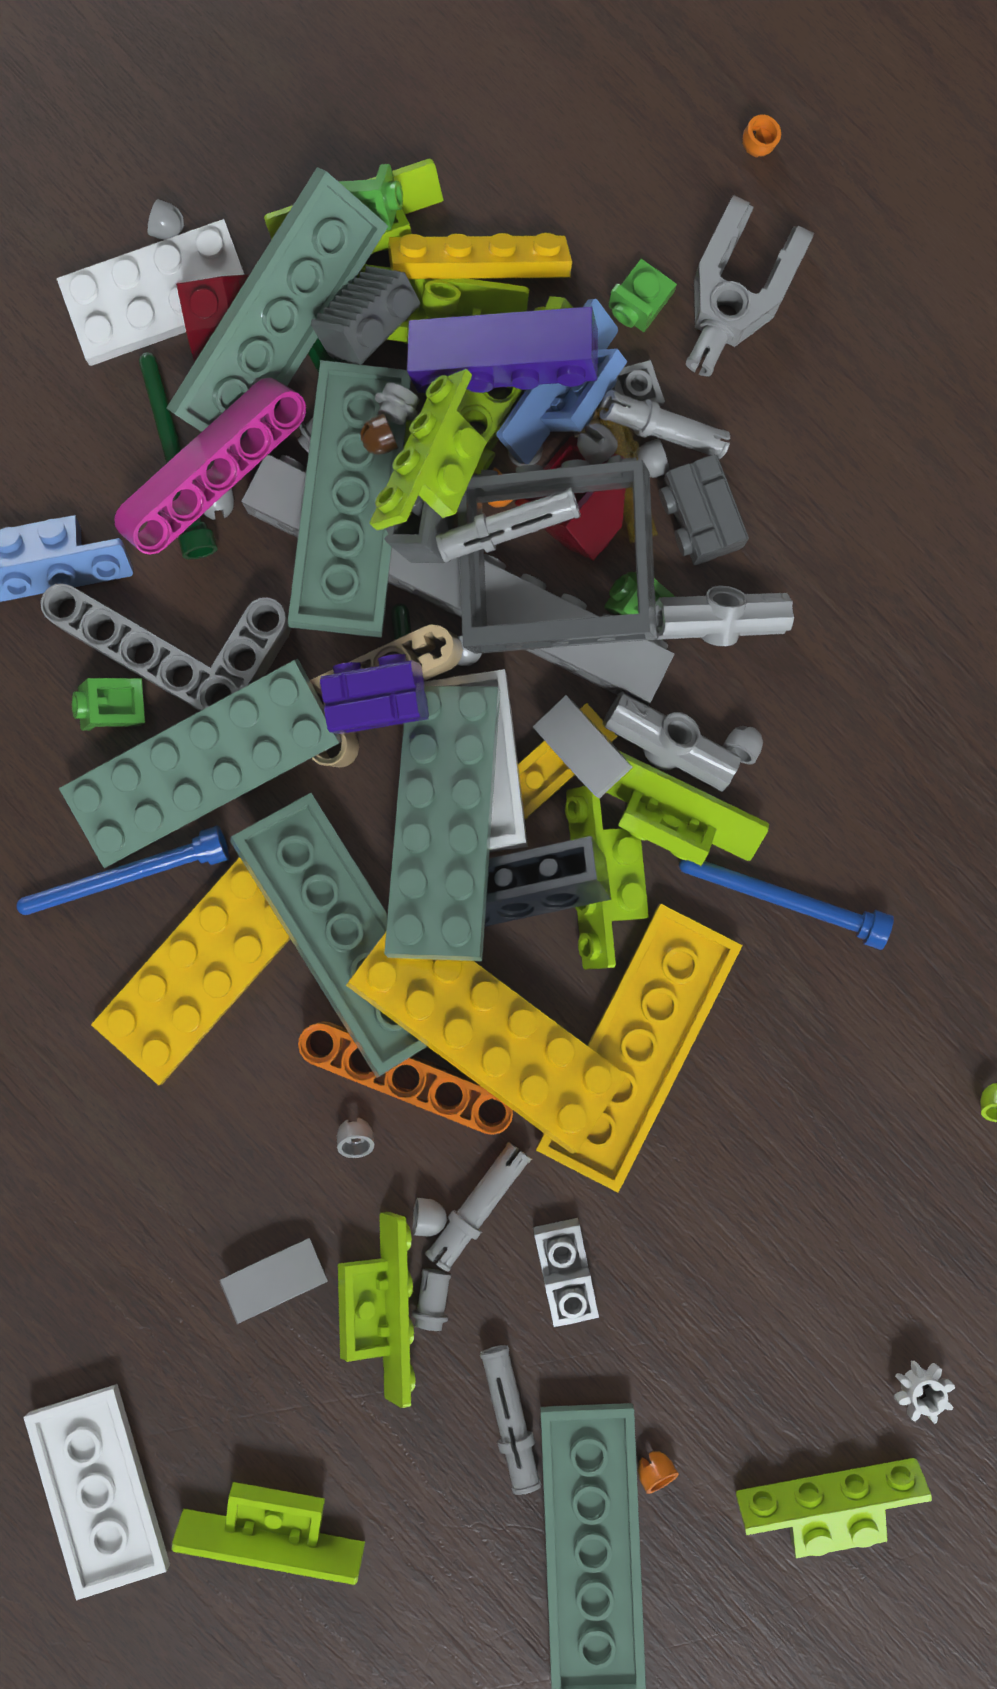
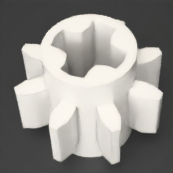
[893,1361,955,1424]

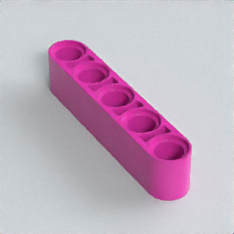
[114,378,306,555]

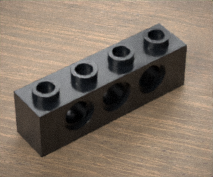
[484,836,611,927]

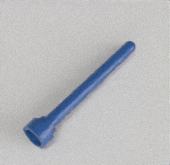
[16,825,230,915]
[679,859,894,950]

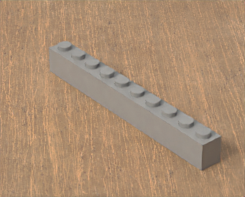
[241,455,674,706]

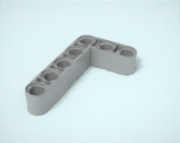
[41,584,291,711]

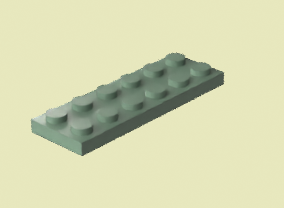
[167,167,388,440]
[288,360,411,637]
[59,659,342,868]
[384,686,500,961]
[230,793,427,1078]
[540,1403,646,1689]

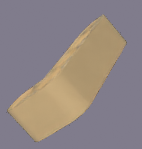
[310,624,463,768]

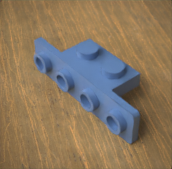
[497,299,627,464]
[0,515,133,602]

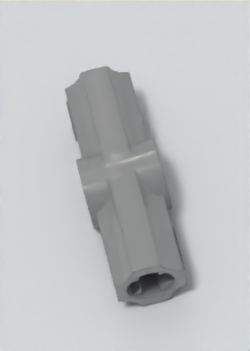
[655,586,794,646]
[602,691,741,791]

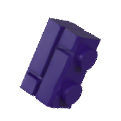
[320,654,429,734]

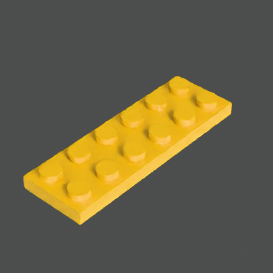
[91,857,290,1085]
[536,904,743,1193]
[346,932,627,1154]

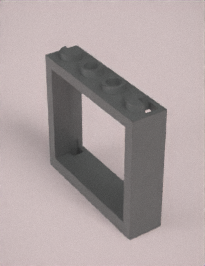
[458,455,657,654]

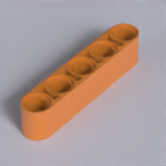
[298,1021,513,1135]

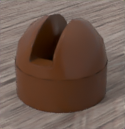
[360,413,399,455]

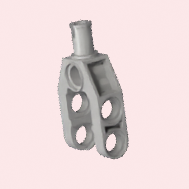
[686,195,814,376]

